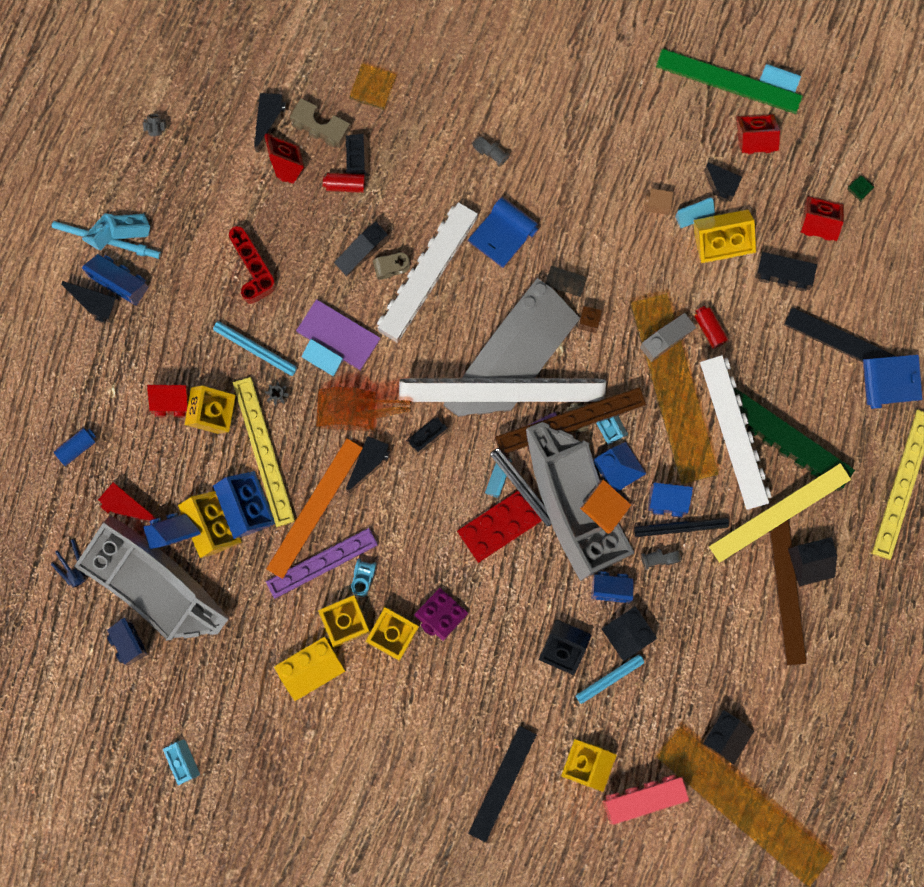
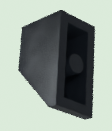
[704,162,742,202]

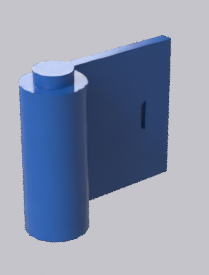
[468,197,539,268]
[863,355,922,409]

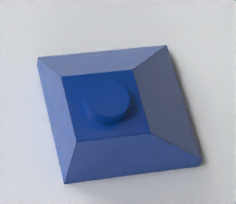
[593,442,646,492]

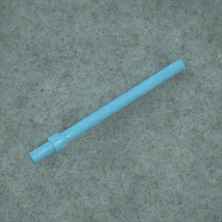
[52,221,161,259]

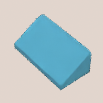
[760,64,801,93]
[675,198,715,228]
[82,213,117,250]
[108,214,150,239]
[301,339,344,377]
[596,416,628,445]
[485,459,512,498]
[163,740,200,785]

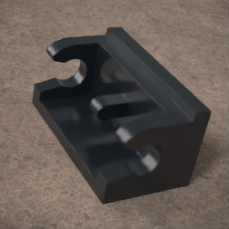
[346,134,370,176]
[406,416,448,455]

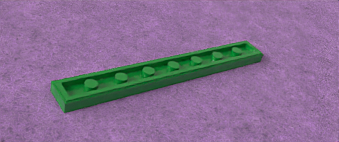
[656,49,802,114]

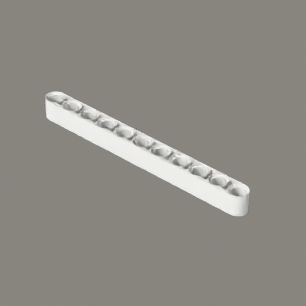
[399,378,606,402]

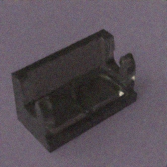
[545,266,587,297]

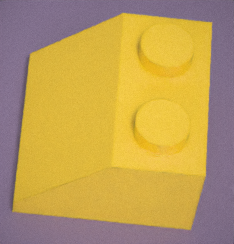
[561,739,617,793]

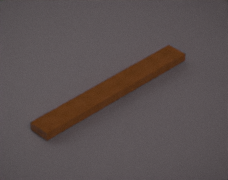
[495,387,647,455]
[769,520,806,666]

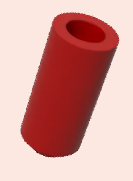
[323,172,365,193]
[694,306,729,349]

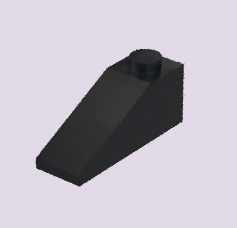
[254,93,287,152]
[334,221,389,277]
[61,281,119,324]
[346,436,391,493]

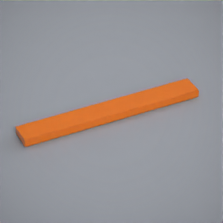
[266,439,362,579]

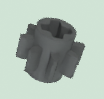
[143,114,166,136]
[265,382,289,407]

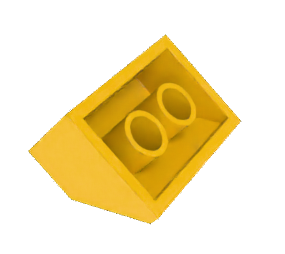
[693,210,756,263]
[178,491,242,558]
[274,637,346,701]

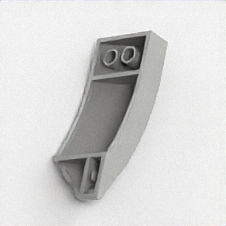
[443,278,580,417]
[526,422,634,581]
[74,515,229,641]

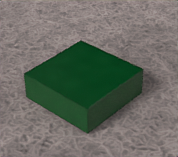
[847,175,874,202]

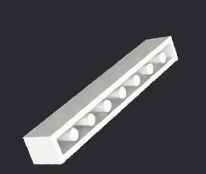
[377,202,478,343]
[700,355,772,510]

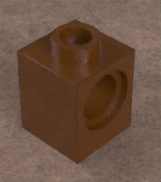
[578,306,602,333]

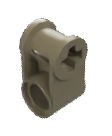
[373,252,410,280]

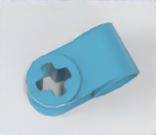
[351,558,377,598]

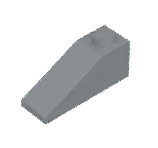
[640,313,697,362]

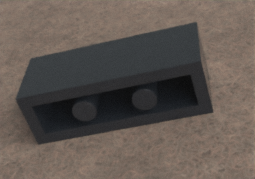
[754,252,817,291]

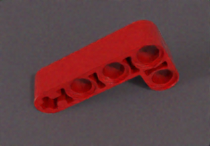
[229,226,276,304]

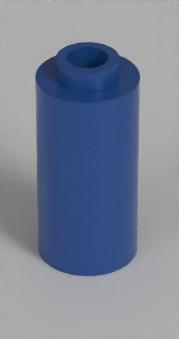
[53,428,96,467]

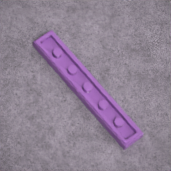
[266,528,378,599]

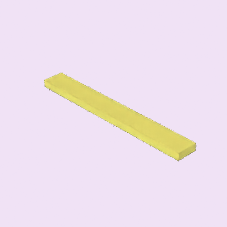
[233,377,295,527]
[871,410,924,560]
[709,464,851,563]

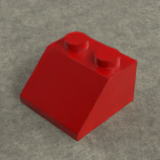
[736,114,780,154]
[800,196,844,241]
[147,385,190,418]

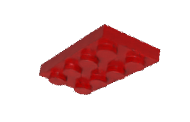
[457,491,542,564]

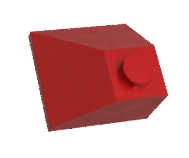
[265,133,304,184]

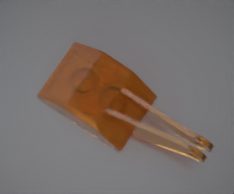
[316,387,412,432]

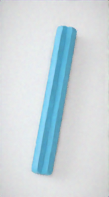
[576,655,644,704]

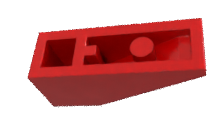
[98,483,157,522]

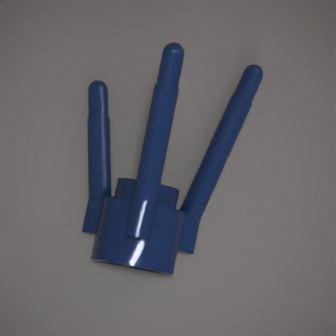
[51,539,86,588]

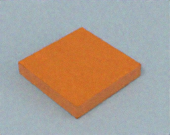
[580,479,631,534]

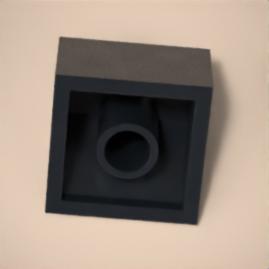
[788,537,837,587]
[601,606,658,661]
[538,619,592,676]
[700,710,754,765]

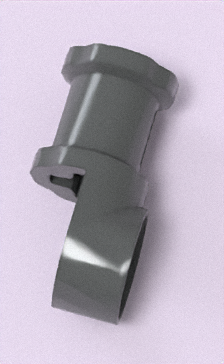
[472,136,510,167]
[641,548,682,570]

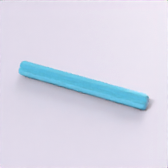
[213,321,297,376]

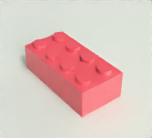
[602,775,689,825]

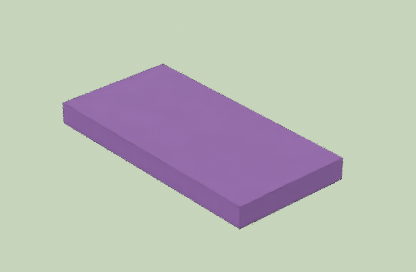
[296,299,381,371]

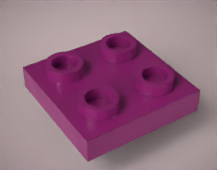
[414,588,468,641]

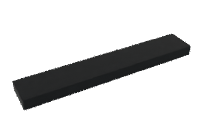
[784,307,896,362]
[468,726,537,843]

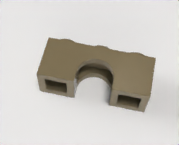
[290,98,351,148]

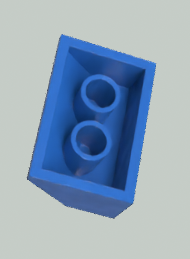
[82,254,148,306]
[213,471,275,539]

